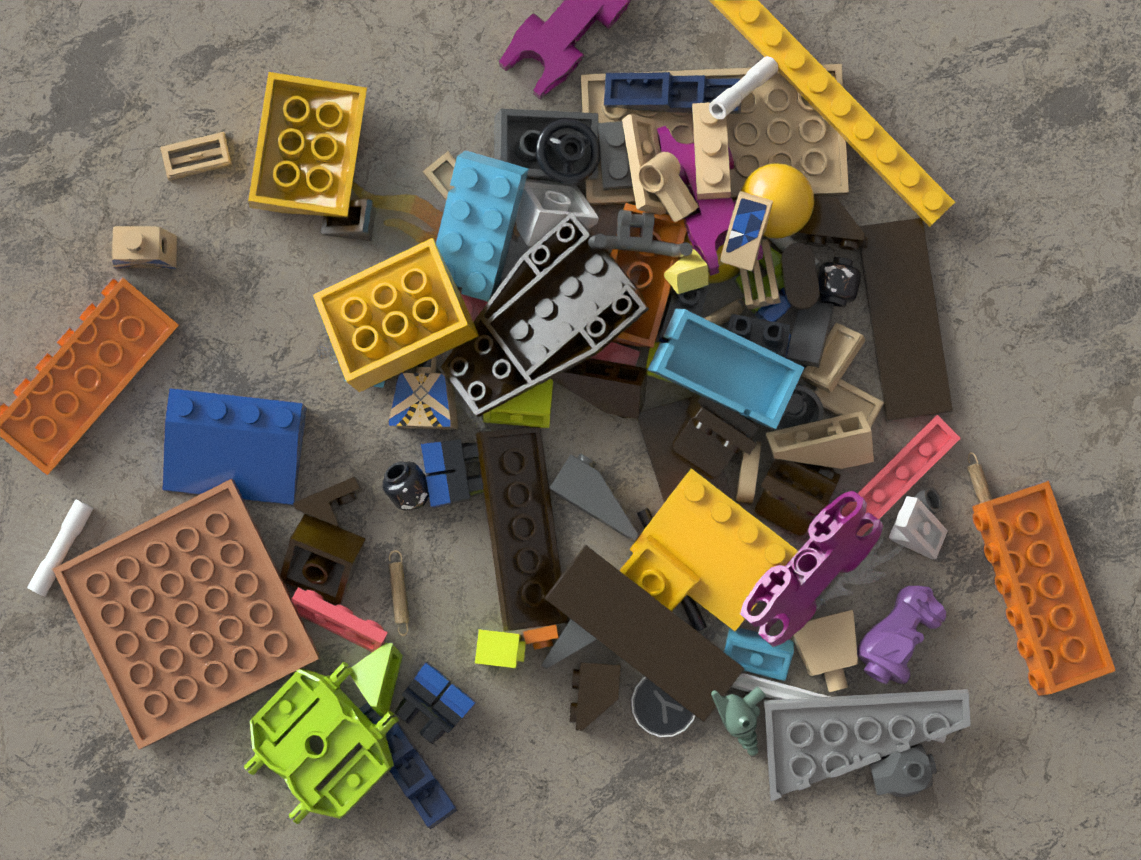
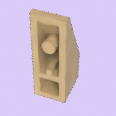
[766,411,874,469]

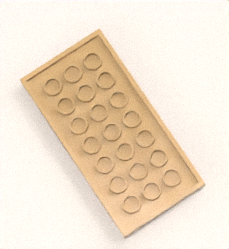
[581,64,849,206]

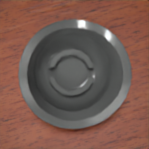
[770,384,824,431]

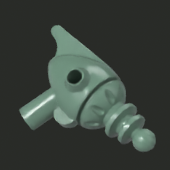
[711,686,766,756]

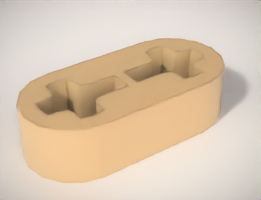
[735,441,761,504]

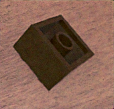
[280,514,366,606]

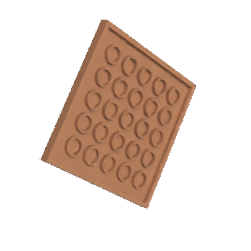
[53,479,321,750]

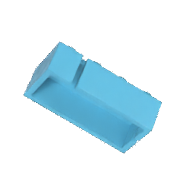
[436,150,529,302]
[648,309,805,429]

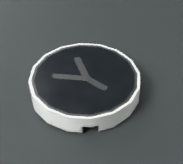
[631,677,695,737]

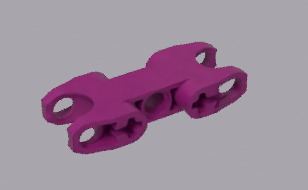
[499,0,631,100]
[657,126,763,276]
[740,490,883,647]

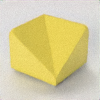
[664,249,709,294]

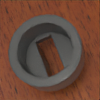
[914,487,942,514]

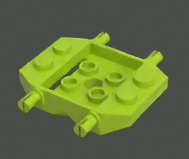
[244,662,399,824]

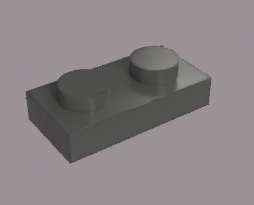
[598,121,633,190]

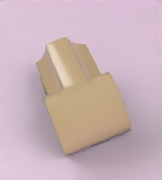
[638,152,699,222]

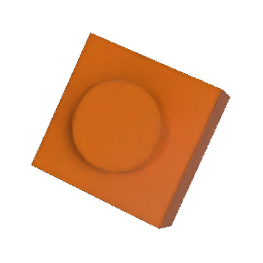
[523,625,559,650]

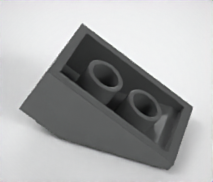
[494,109,598,181]

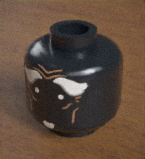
[818,257,862,307]
[382,461,429,511]

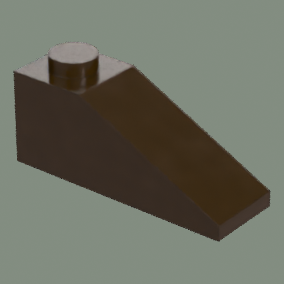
[551,358,648,419]

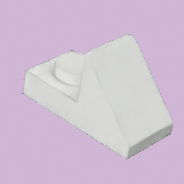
[889,496,948,559]

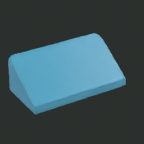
[723,627,794,681]

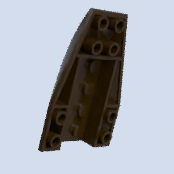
[441,212,649,417]

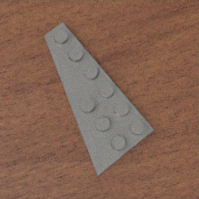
[764,689,971,801]

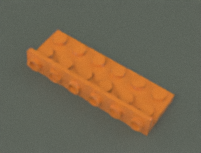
[0,278,179,475]
[972,481,1116,696]

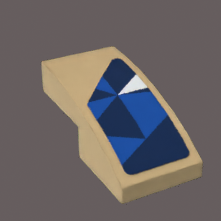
[720,191,773,271]

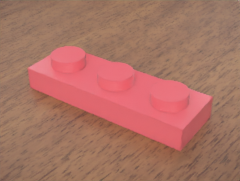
[291,588,388,652]

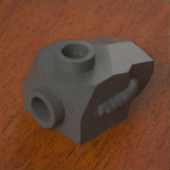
[869,744,937,798]

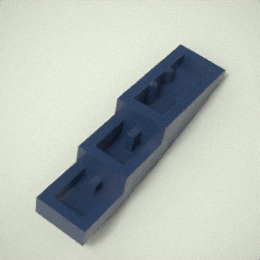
[604,72,741,114]
[359,702,458,829]

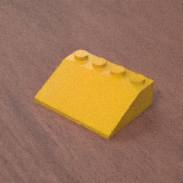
[248,72,367,217]
[313,238,479,392]
[629,468,798,631]

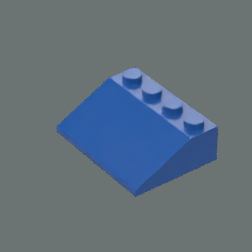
[163,388,307,505]

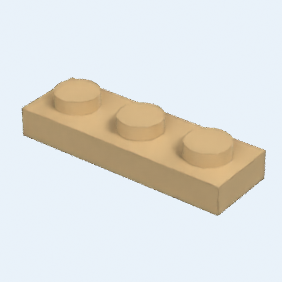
[692,103,731,200]
[622,114,667,215]

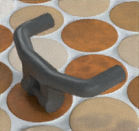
[588,210,693,257]

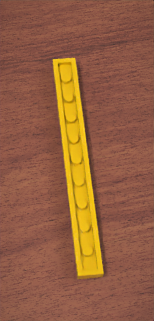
[709,0,955,227]

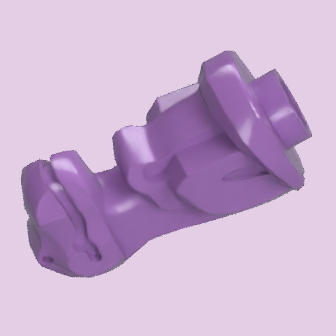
[857,586,946,684]

